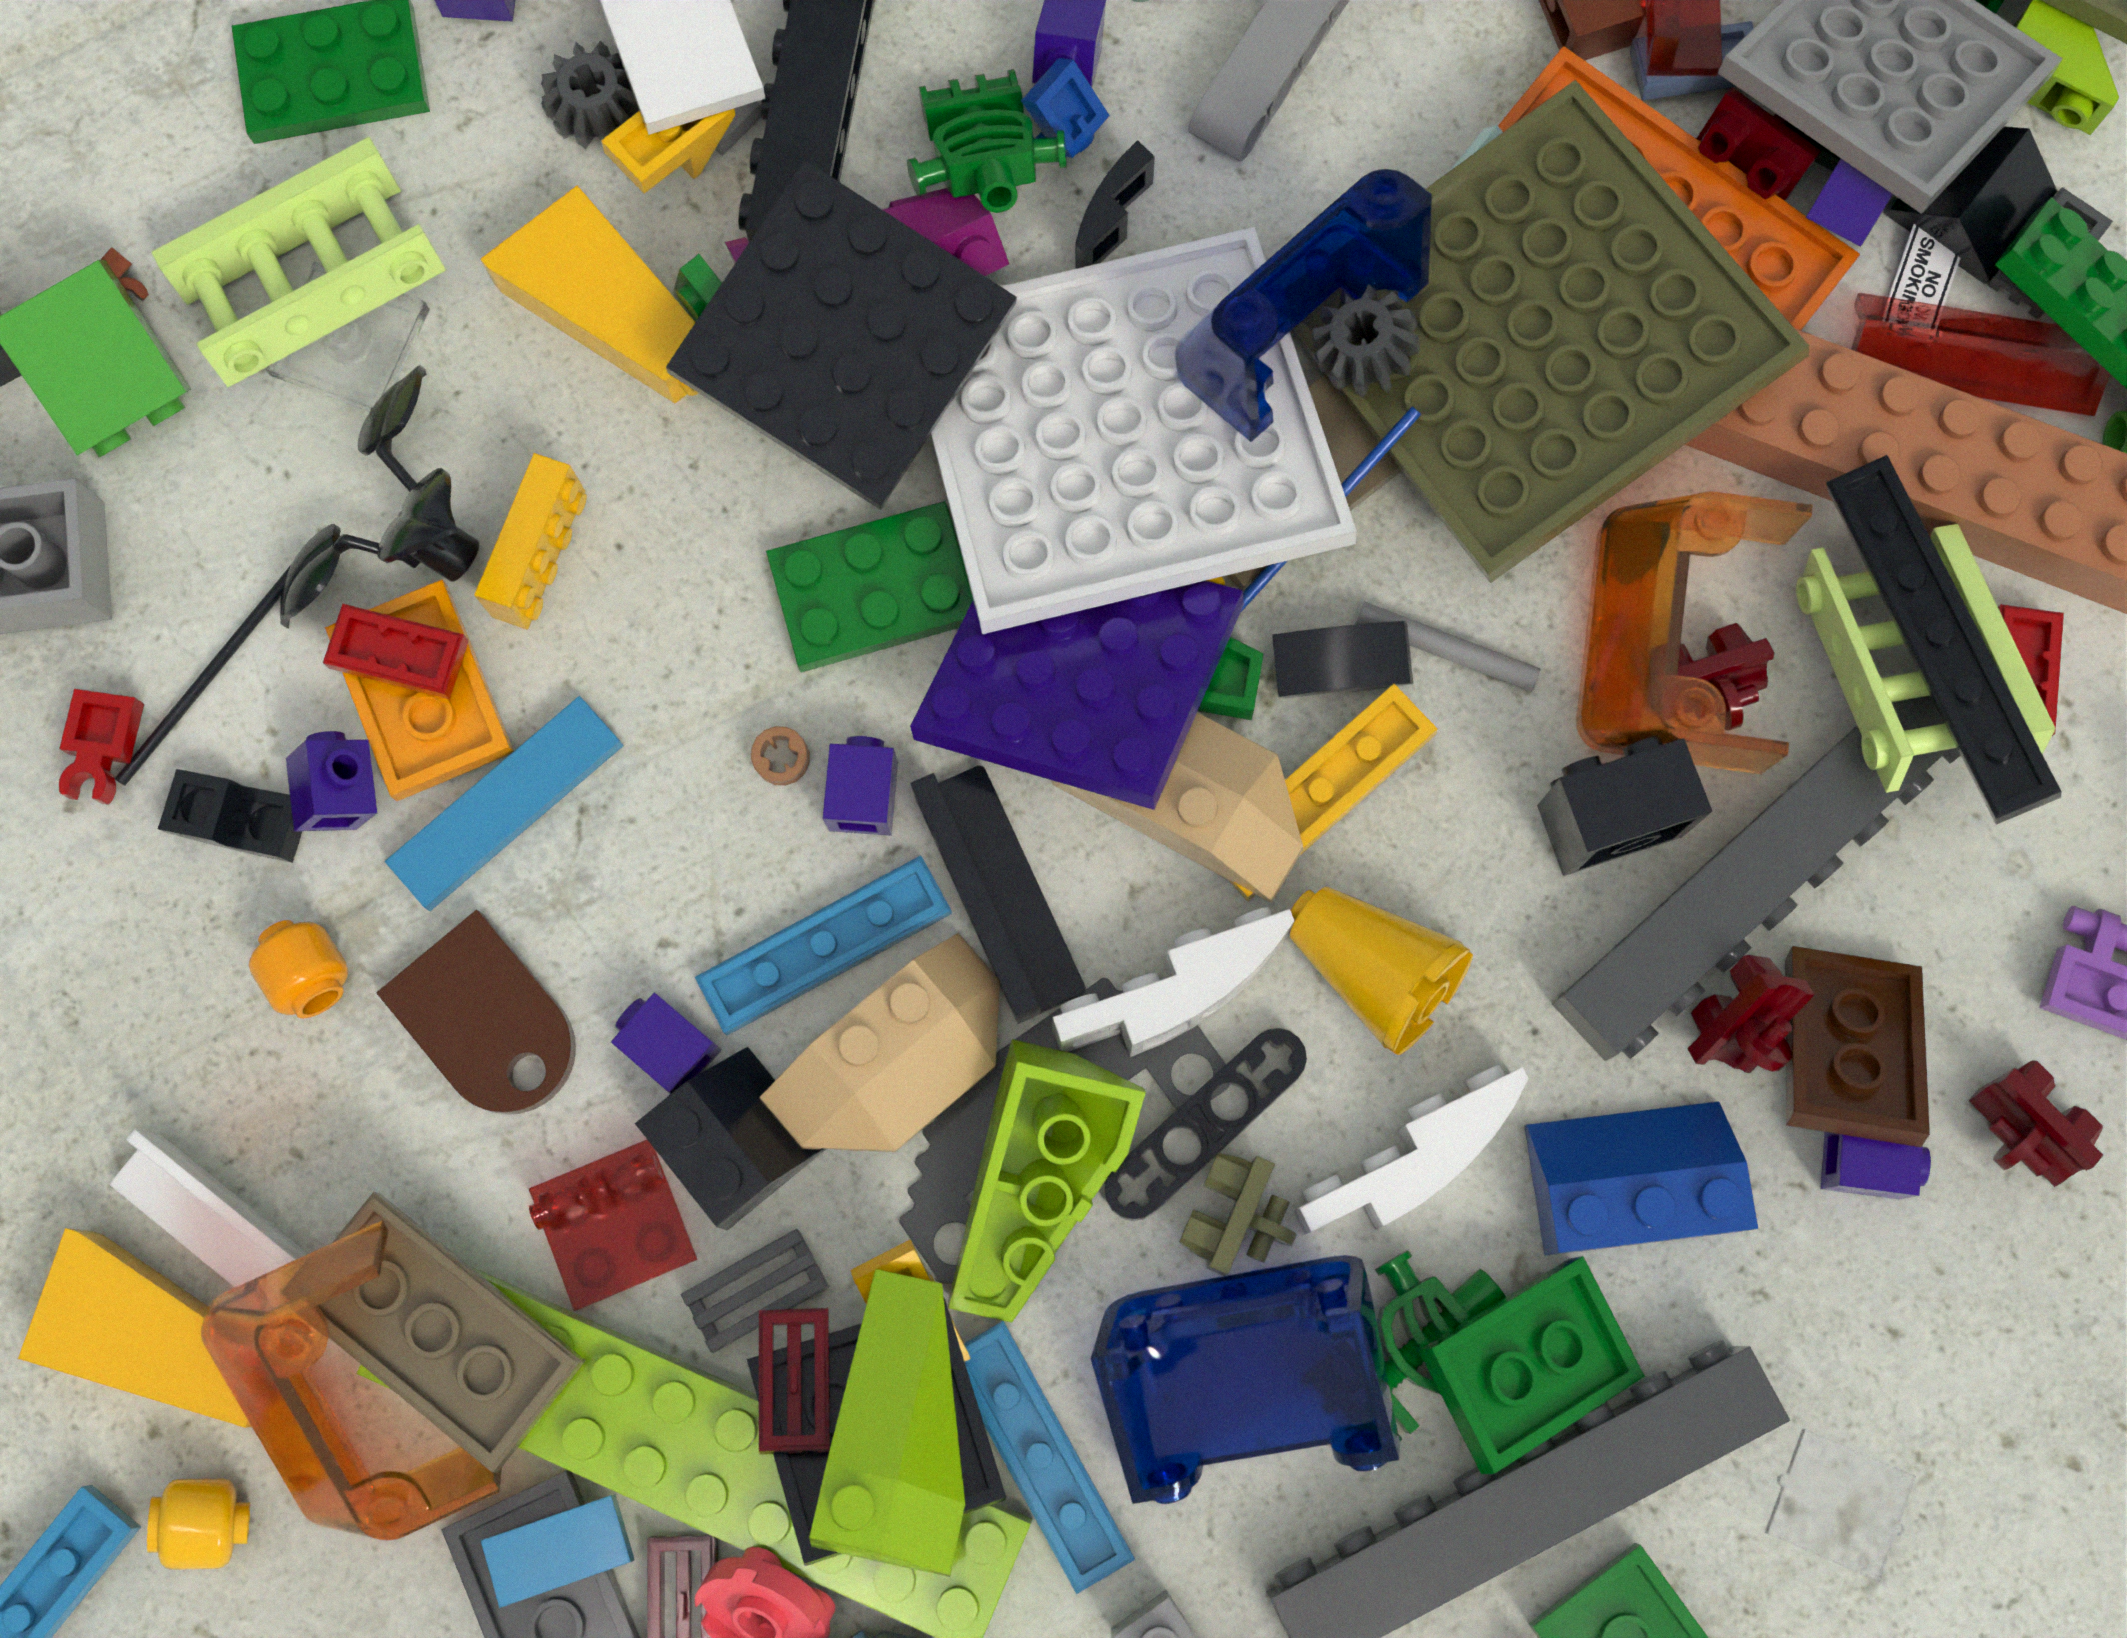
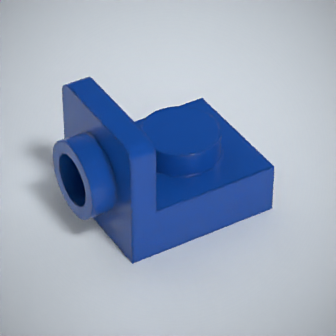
[1021,58,1110,158]

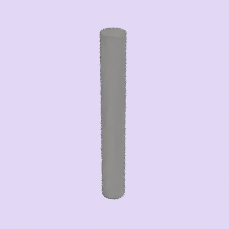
[1355,601,1541,692]

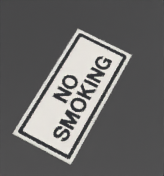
[1878,224,1960,344]

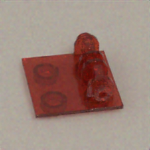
[529,1140,698,1311]

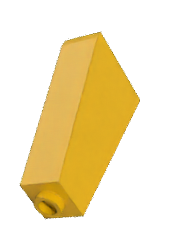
[480,185,699,404]
[18,1228,289,1428]

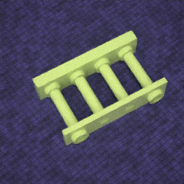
[151,137,446,387]
[1796,524,2056,793]

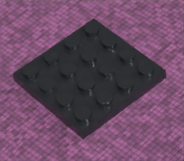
[666,160,1017,510]

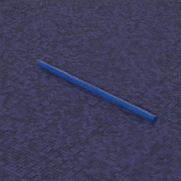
[1241,406,1421,612]

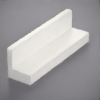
[109,1128,324,1346]

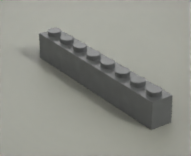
[1552,671,1961,1061]
[1266,1340,1791,1638]

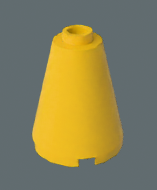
[1290,886,1473,1055]

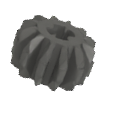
[541,40,640,150]
[1311,284,1420,398]

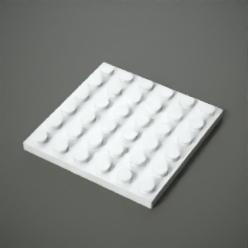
[930,227,1357,634]

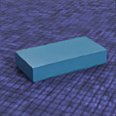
[481,1494,635,1608]

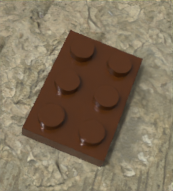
[1785,946,1930,1147]

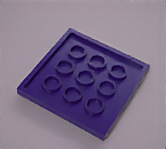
[910,580,1244,810]

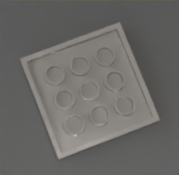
[1718,0,2063,214]

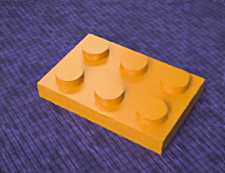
[325,579,514,801]

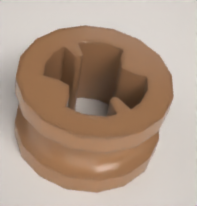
[751,726,810,786]

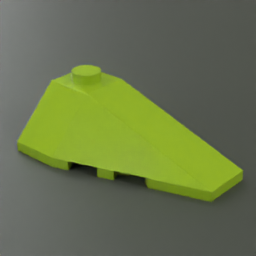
[948,1039,1146,1323]
[809,1269,965,1577]

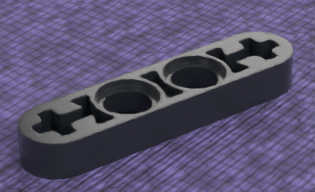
[1105,1028,1307,1221]

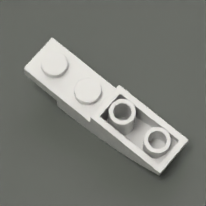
[1052,907,1294,1057]
[1294,1064,1529,1234]

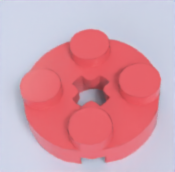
[695,1547,835,1638]

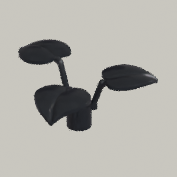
[280,365,479,629]

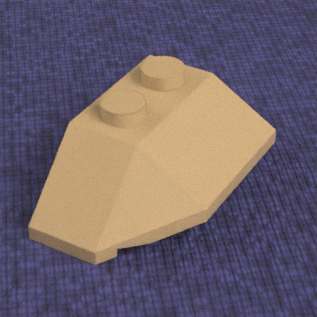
[1051,712,1303,903]
[760,933,1000,1152]

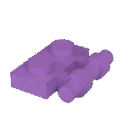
[2039,906,2127,1040]

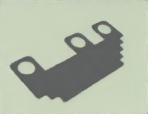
[899,978,1231,1284]

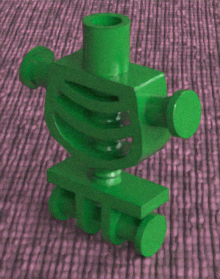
[907,69,1067,213]
[1301,1250,1506,1465]

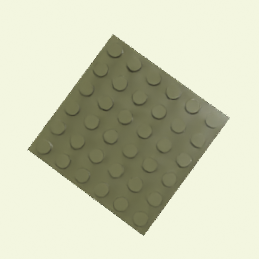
[1278,80,1810,583]

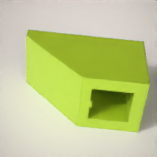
[2014,0,2119,135]

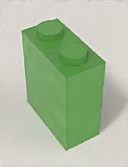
[0,260,191,458]

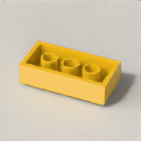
[474,453,587,630]

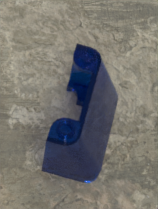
[1174,169,1432,442]
[1090,1255,1400,1504]

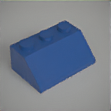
[1524,1101,1758,1256]

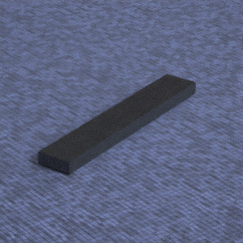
[1826,455,2062,825]

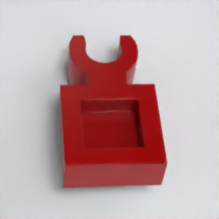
[59,689,144,805]

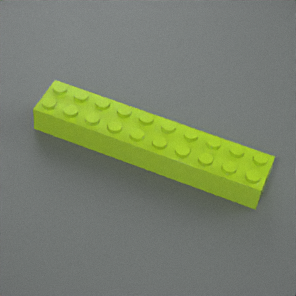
[356,1265,1033,1638]

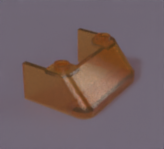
[1576,491,1813,774]
[201,1220,502,1540]

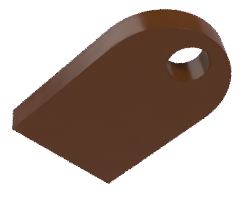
[376,909,576,1114]

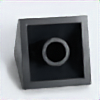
[1886,126,2058,284]

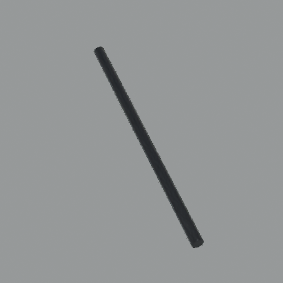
[115,562,293,786]

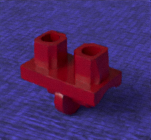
[1696,87,1821,201]
[1651,623,1775,731]
[1687,955,1815,1073]
[1968,1060,2103,1187]

